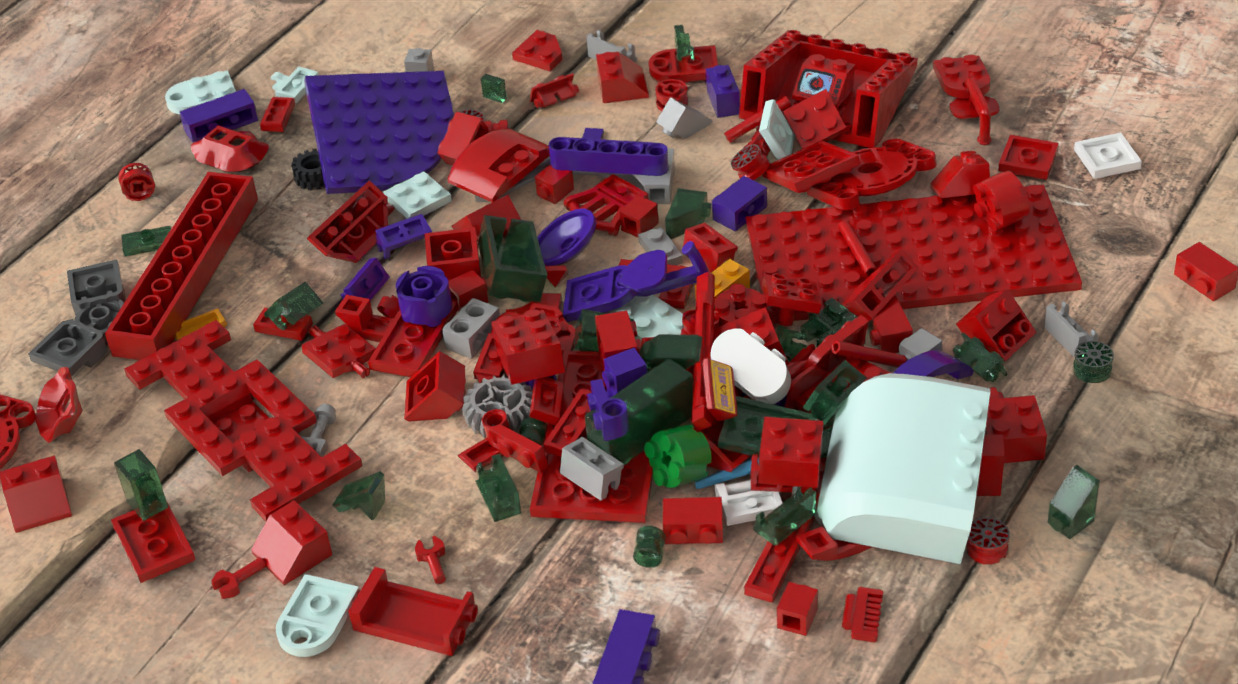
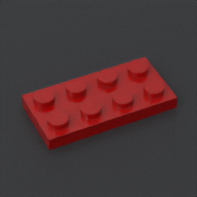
[368,301,458,377]

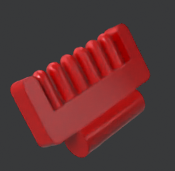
[842,587,884,642]

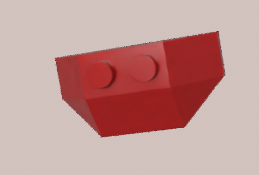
[307,180,388,263]

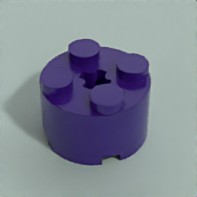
[396,266,452,327]

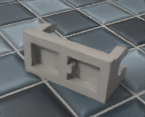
[587,30,637,62]
[1045,301,1100,360]
[560,437,624,501]

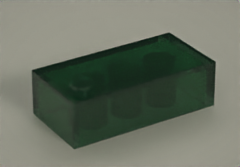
[585,358,693,465]

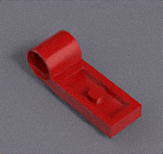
[482,409,548,473]

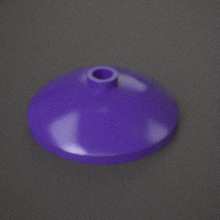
[530,209,596,267]

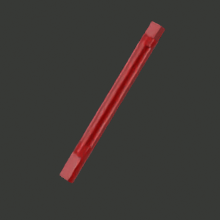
[692,272,715,431]

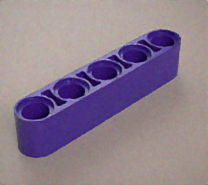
[549,137,669,176]

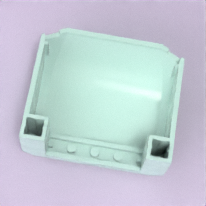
[817,373,990,564]

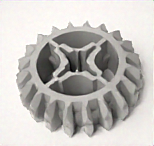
[462,374,534,438]

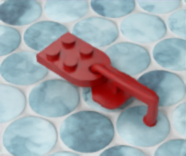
[933,55,1000,145]
[741,315,869,425]

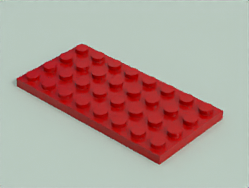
[530,350,670,523]

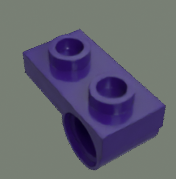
[587,379,629,441]

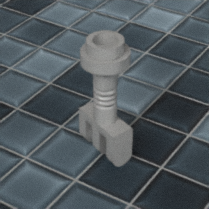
[301,404,336,457]

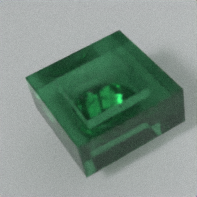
[480,73,507,103]

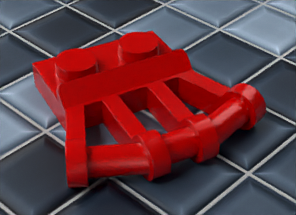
[563,174,649,236]

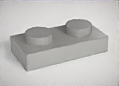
[638,227,683,265]

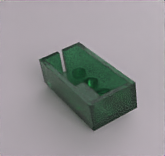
[478,215,547,302]

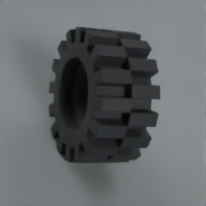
[291,149,325,190]

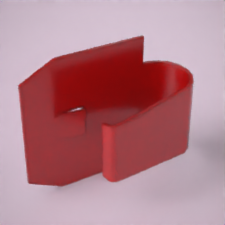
[377,295,400,318]

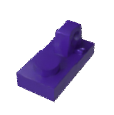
[341,257,390,300]

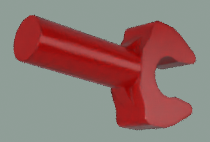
[415,536,446,584]
[211,557,266,599]

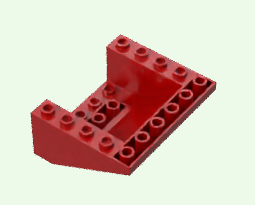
[739,30,918,148]

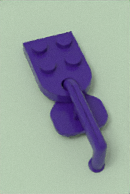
[563,241,709,322]

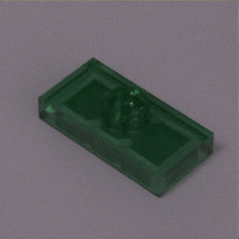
[121,225,171,256]

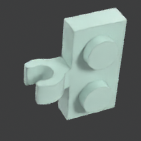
[271,66,318,104]

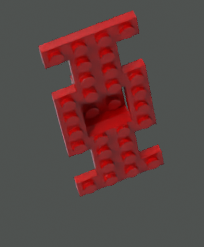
[124,320,363,521]

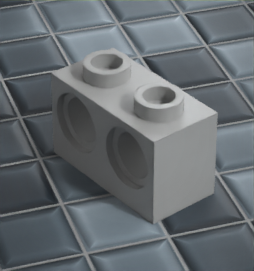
[442,298,500,359]

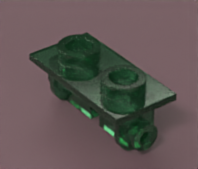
[953,333,1008,382]

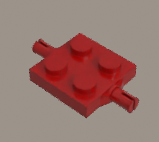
[302,324,376,378]

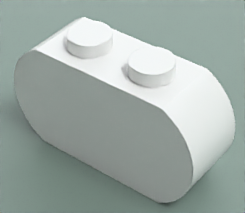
[711,329,791,405]

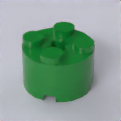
[644,425,711,488]

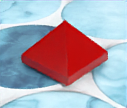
[541,265,569,288]

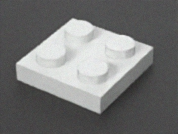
[1074,133,1142,179]

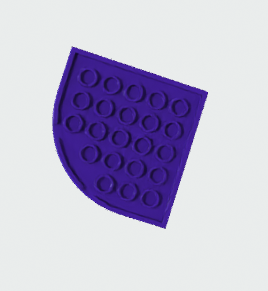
[304,71,454,194]

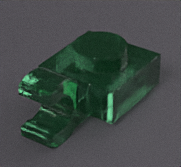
[674,25,694,61]

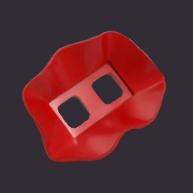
[191,126,269,172]
[35,367,83,443]

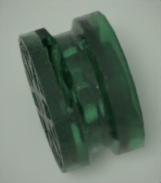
[1073,341,1114,383]

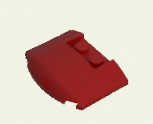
[447,129,550,202]

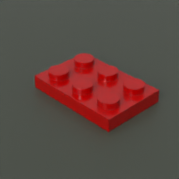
[111,498,196,583]

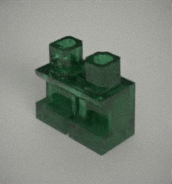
[800,298,866,347]

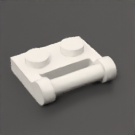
[715,480,784,526]

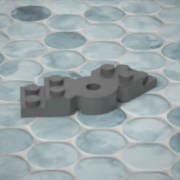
[28,259,126,376]

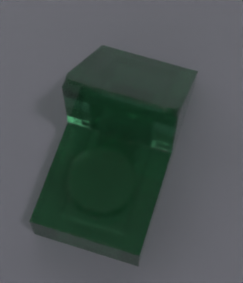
[332,471,385,520]

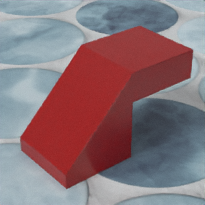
[335,294,394,342]

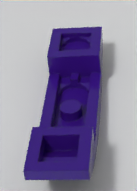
[893,350,974,379]

